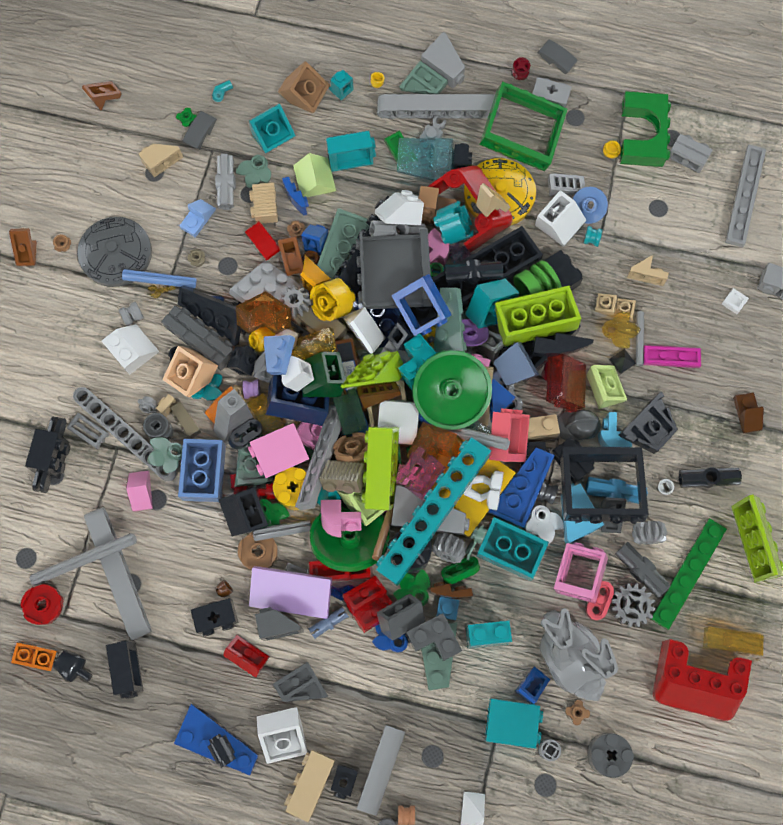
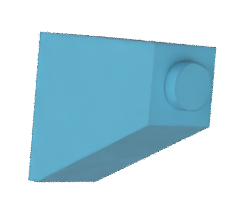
[560,483,604,544]

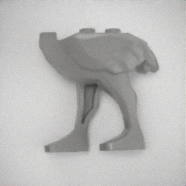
[539,608,618,701]

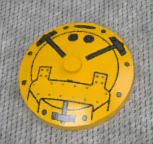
[463,158,536,226]

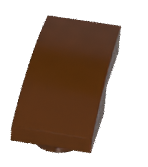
[430,582,473,599]

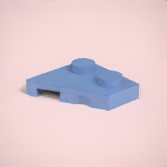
[264,335,295,375]

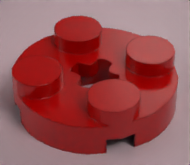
[21,584,64,625]

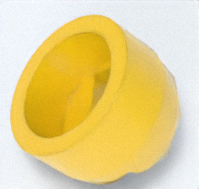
[370,72,385,88]

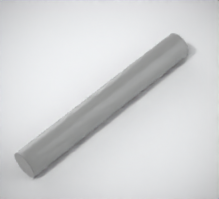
[636,311,644,367]

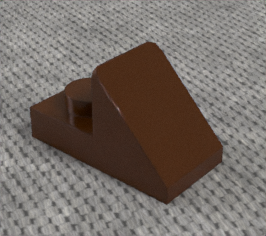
[733,392,764,434]

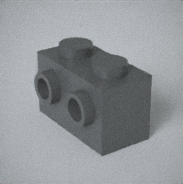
[377,594,425,641]

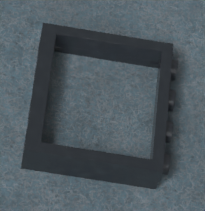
[560,447,649,524]

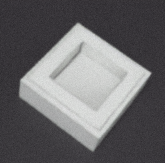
[722,288,749,314]

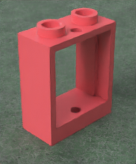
[489,409,530,462]

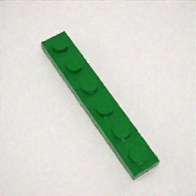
[650,518,727,630]

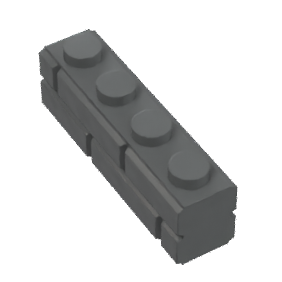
[161,306,234,371]

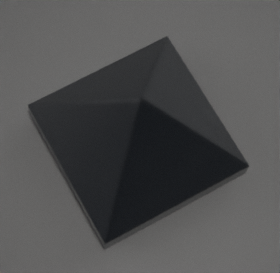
[609,349,636,374]

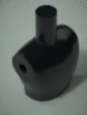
[53,650,93,682]

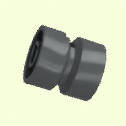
[143,413,174,440]

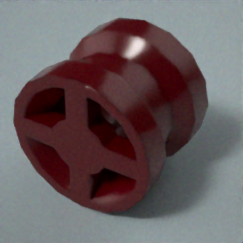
[512,57,531,80]

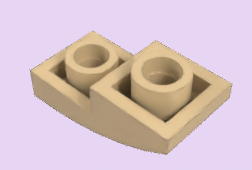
[595,293,636,320]

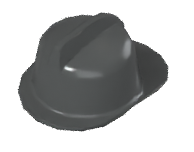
[557,410,601,440]

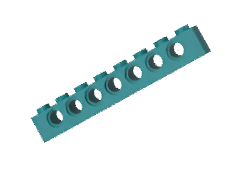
[376,437,491,586]

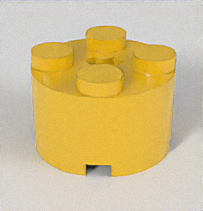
[310,278,355,321]
[273,467,306,510]

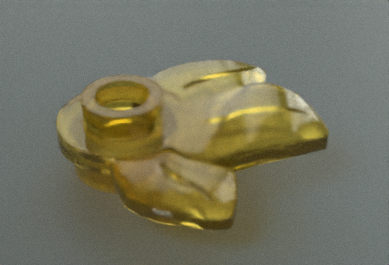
[602,312,641,349]

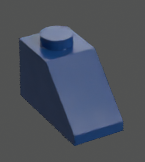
[302,224,328,256]

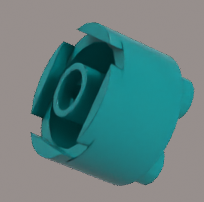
[433,201,474,244]

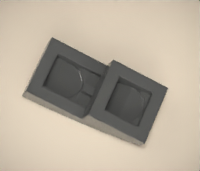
[537,40,578,74]
[182,111,217,150]

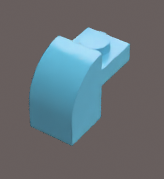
[598,412,632,447]

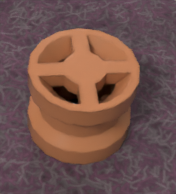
[398,805,415,825]

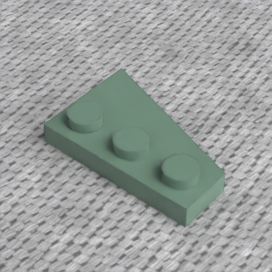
[421,622,458,691]

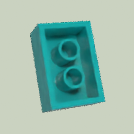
[476,517,549,582]

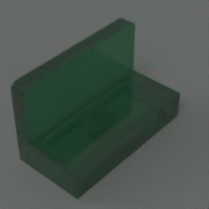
[333,388,367,435]

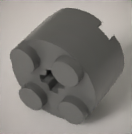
[587,733,634,778]

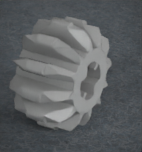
[278,285,311,319]
[632,521,667,545]
[432,533,467,563]

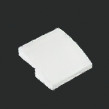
[378,400,419,445]

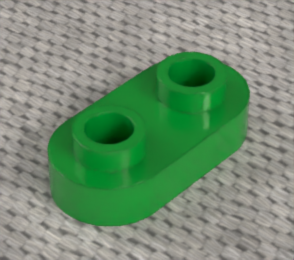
[441,556,480,584]

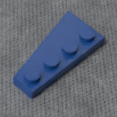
[488,447,555,528]

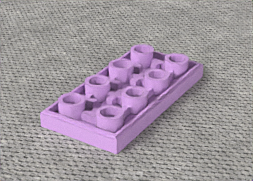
[249,566,332,619]

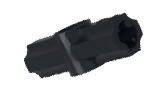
[444,259,503,284]
[678,467,742,488]

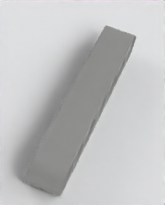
[377,94,500,119]
[73,387,177,482]
[84,507,152,641]

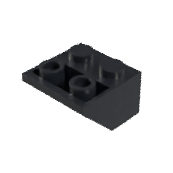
[218,486,269,537]

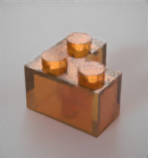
[236,291,291,334]
[406,422,463,471]

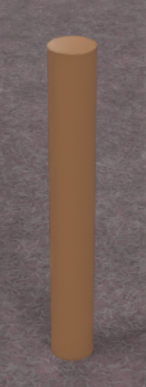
[372,508,393,561]

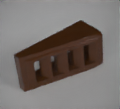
[357,382,401,409]

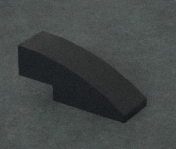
[530,333,594,357]

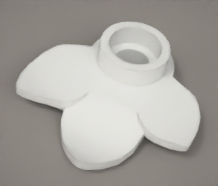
[525,505,564,544]

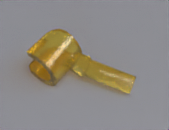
[148,285,175,298]

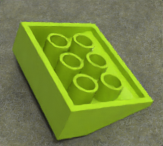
[731,494,783,583]

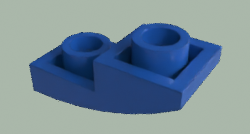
[282,177,309,215]

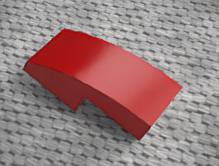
[245,221,280,261]

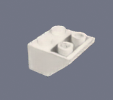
[535,190,586,247]

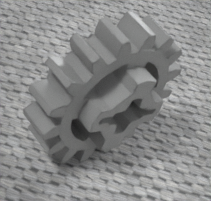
[610,583,656,628]

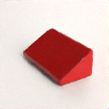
[223,635,270,678]

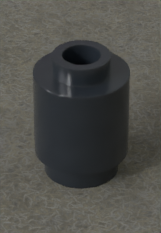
[207,734,236,768]

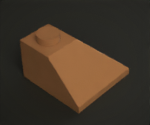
[278,61,330,113]

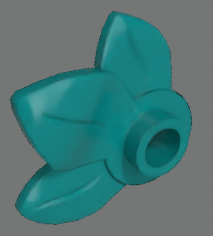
[191,374,223,401]

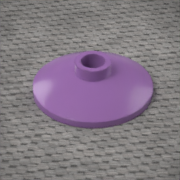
[462,319,489,346]

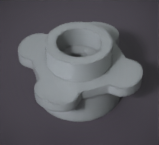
[138,396,157,414]

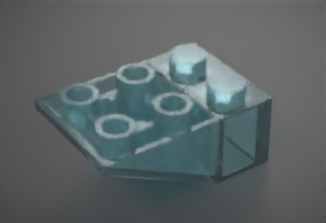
[397,138,454,181]

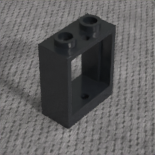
[106,640,144,699]

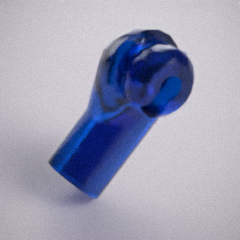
[330,585,355,601]

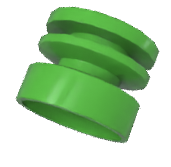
[513,260,562,297]

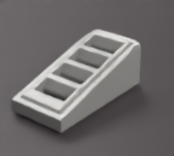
[548,174,585,196]

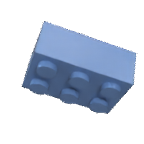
[178,439,226,502]

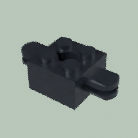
[25,416,70,493]

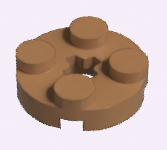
[238,532,278,571]

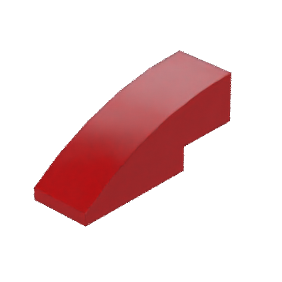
[309,561,373,581]

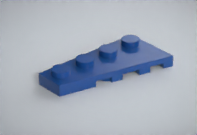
[174,704,259,776]

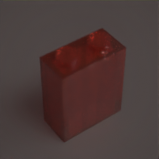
[546,354,586,412]

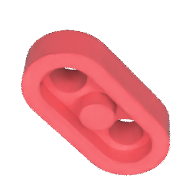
[586,581,614,621]

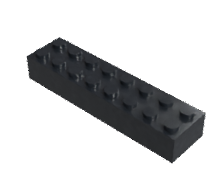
[410,226,543,327]

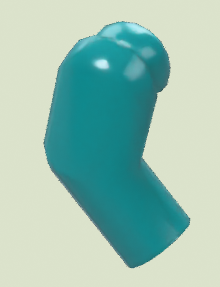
[212,80,233,102]

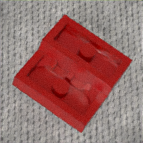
[342,575,392,633]

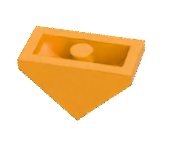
[300,255,331,294]

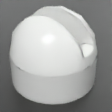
[658,479,674,495]

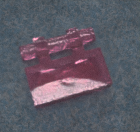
[395,447,446,500]

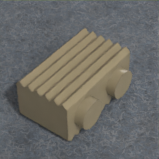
[319,460,366,494]

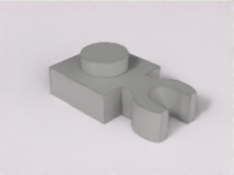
[419,116,446,149]

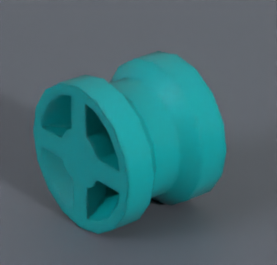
[583,226,603,247]

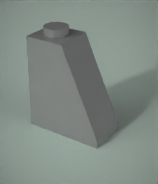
[421,32,465,88]

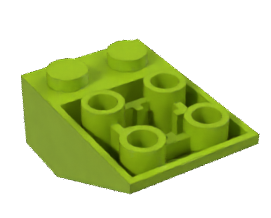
[341,351,403,388]

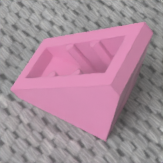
[126,470,153,512]

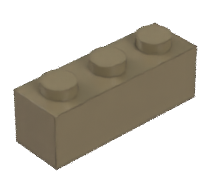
[170,401,201,439]

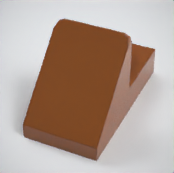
[82,81,122,111]
[9,228,37,266]
[278,236,304,276]

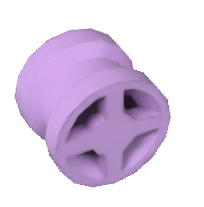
[243,379,261,400]

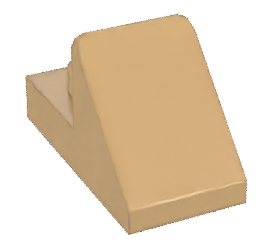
[476,183,510,217]
[627,256,669,286]

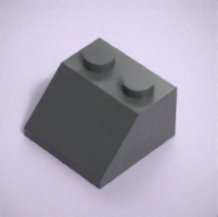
[255,607,304,641]

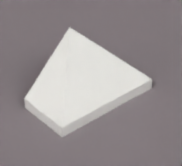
[460,791,485,825]

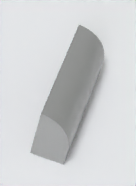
[357,725,405,815]

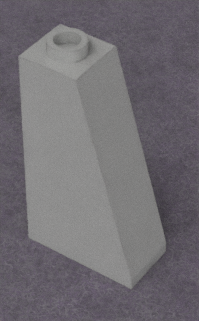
[213,389,254,445]
[391,485,470,535]

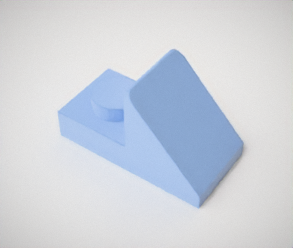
[180,199,216,237]

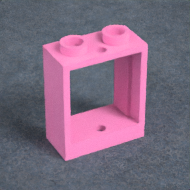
[554,542,608,604]

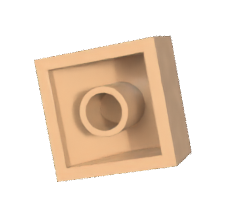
[163,346,218,397]

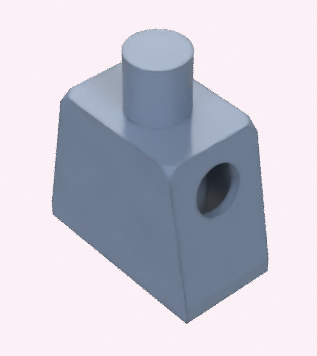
[492,342,539,386]

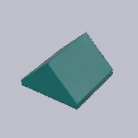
[249,104,296,153]

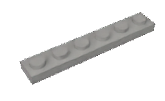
[725,144,766,247]
[295,402,347,510]

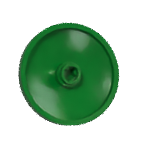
[412,350,492,430]
[310,503,390,572]

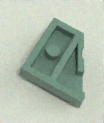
[399,61,448,94]

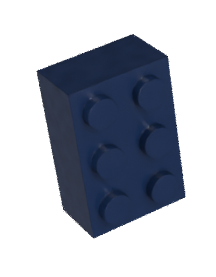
[266,375,329,426]

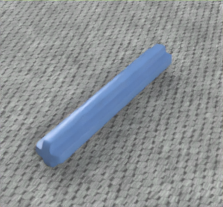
[122,269,197,289]

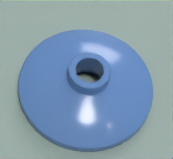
[573,187,608,224]

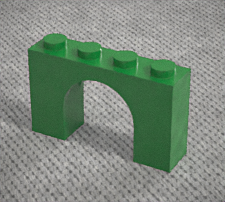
[620,91,671,167]

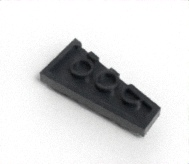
[178,286,244,346]

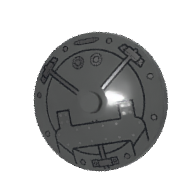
[77,217,152,287]

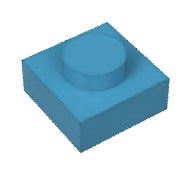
[436,597,460,621]

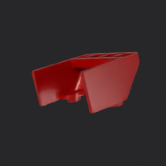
[427,165,513,253]

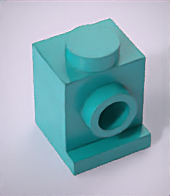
[329,70,354,100]

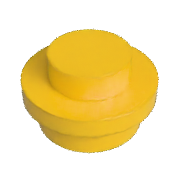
[603,140,621,159]

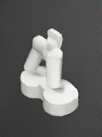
[456,471,504,510]

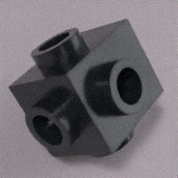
[227,345,260,376]

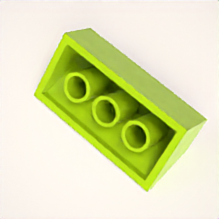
[495,286,581,347]
[362,427,399,510]

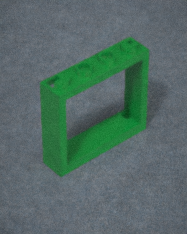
[479,81,568,172]

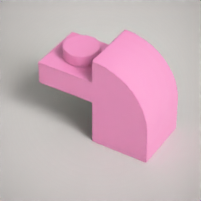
[428,228,449,271]
[321,500,361,537]

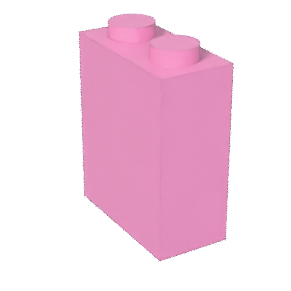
[248,423,309,478]

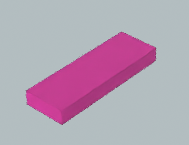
[643,345,701,368]

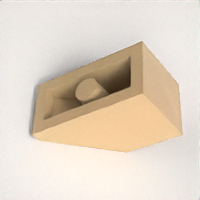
[138,144,183,177]

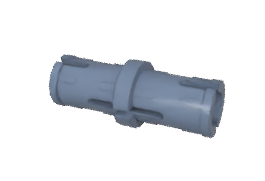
[308,606,349,639]

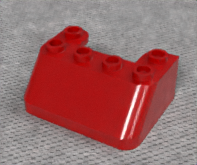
[653,639,752,721]

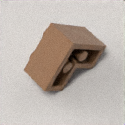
[419,186,456,225]

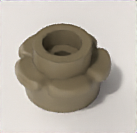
[187,249,205,267]

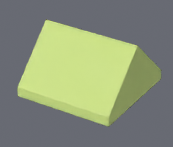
[293,153,336,197]
[586,365,627,409]

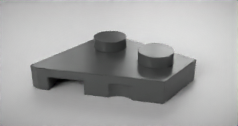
[273,662,328,702]

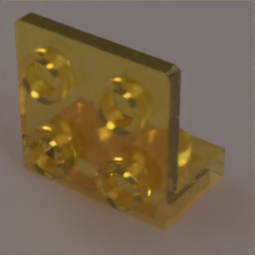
[291,327,337,360]

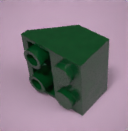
[302,352,346,397]

